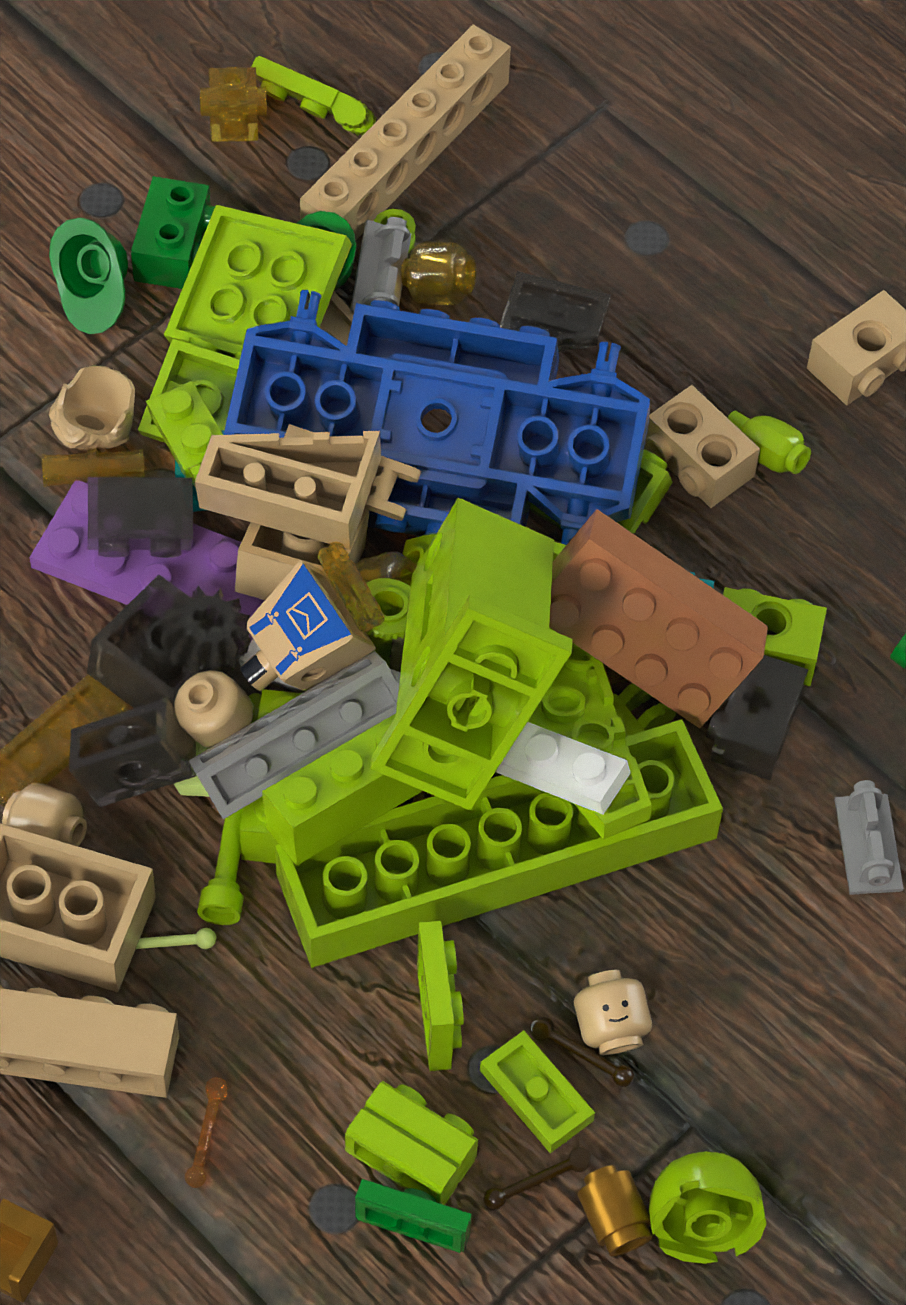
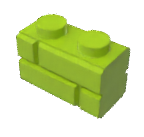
[345,1081,478,1205]

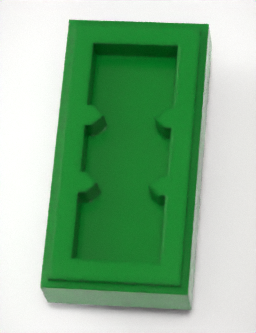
[355,1179,472,1253]

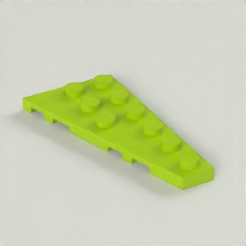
[528,627,652,839]

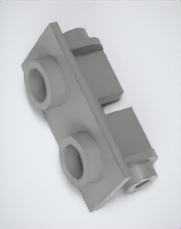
[350,217,411,312]
[834,780,904,895]

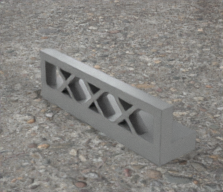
[189,651,399,819]

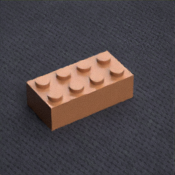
[549,509,768,728]

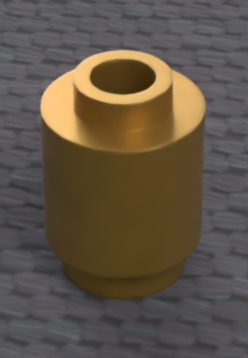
[578,1165,652,1256]

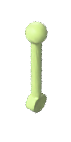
[136,928,217,949]

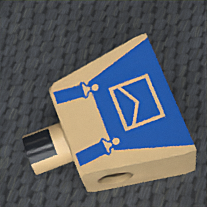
[240,560,376,691]

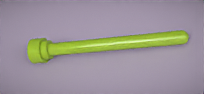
[197,693,261,925]

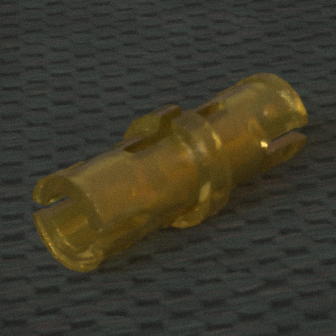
[41,448,145,488]

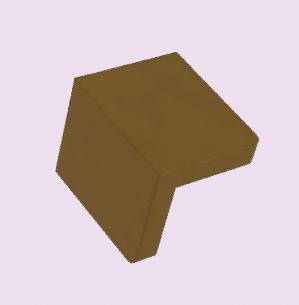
[0,1198,58,1303]

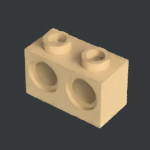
[645,385,760,508]

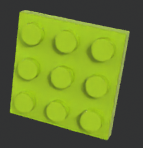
[164,205,352,358]

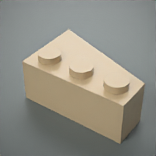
[195,431,381,549]

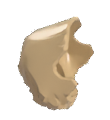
[49,365,135,451]

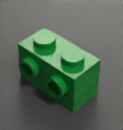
[131,176,215,289]

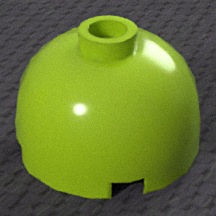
[649,1151,766,1264]

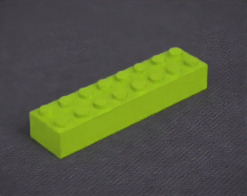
[275,719,723,968]

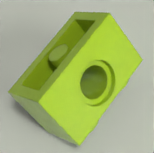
[723,587,827,686]

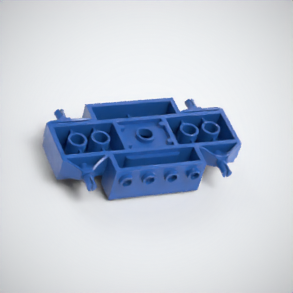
[224,290,650,545]

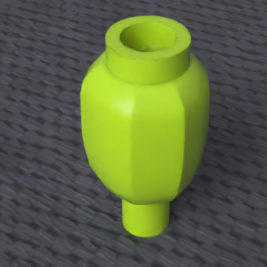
[728,411,811,474]

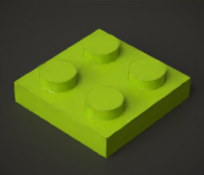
[417,921,464,1071]

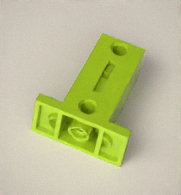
[370,498,573,810]

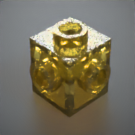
[200,67,267,142]

